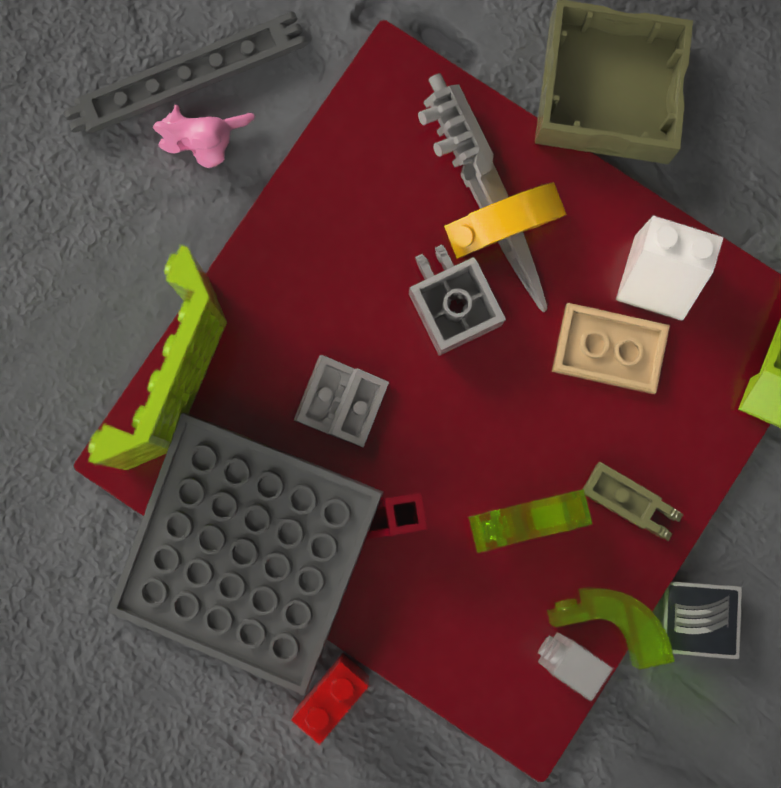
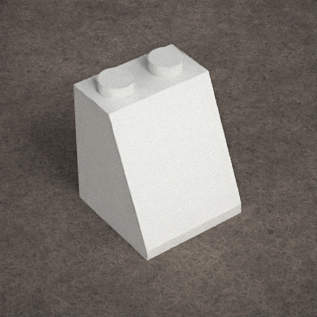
[616,216,723,321]

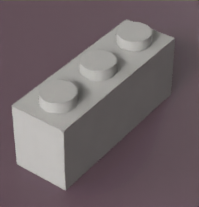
[538,632,613,701]

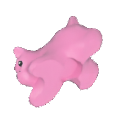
[153,104,255,168]

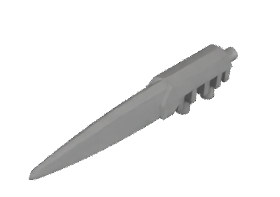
[418,73,547,312]

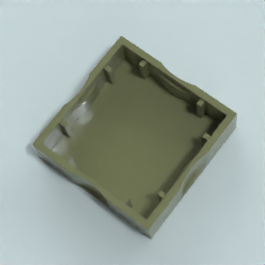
[535,0,693,164]

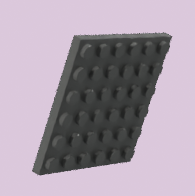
[108,412,384,695]

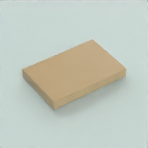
[552,303,670,394]

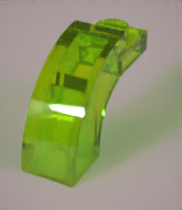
[469,489,592,553]

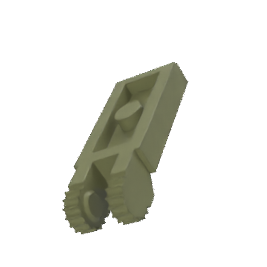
[581,462,683,541]

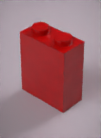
[291,653,369,745]

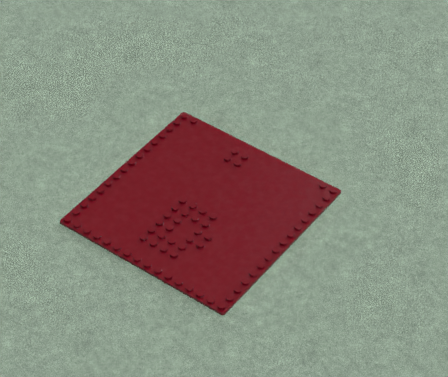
[74,20,781,782]

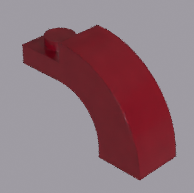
[366,493,427,539]

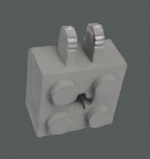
[409,245,506,356]

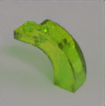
[547,587,675,670]

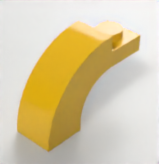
[444,182,566,258]

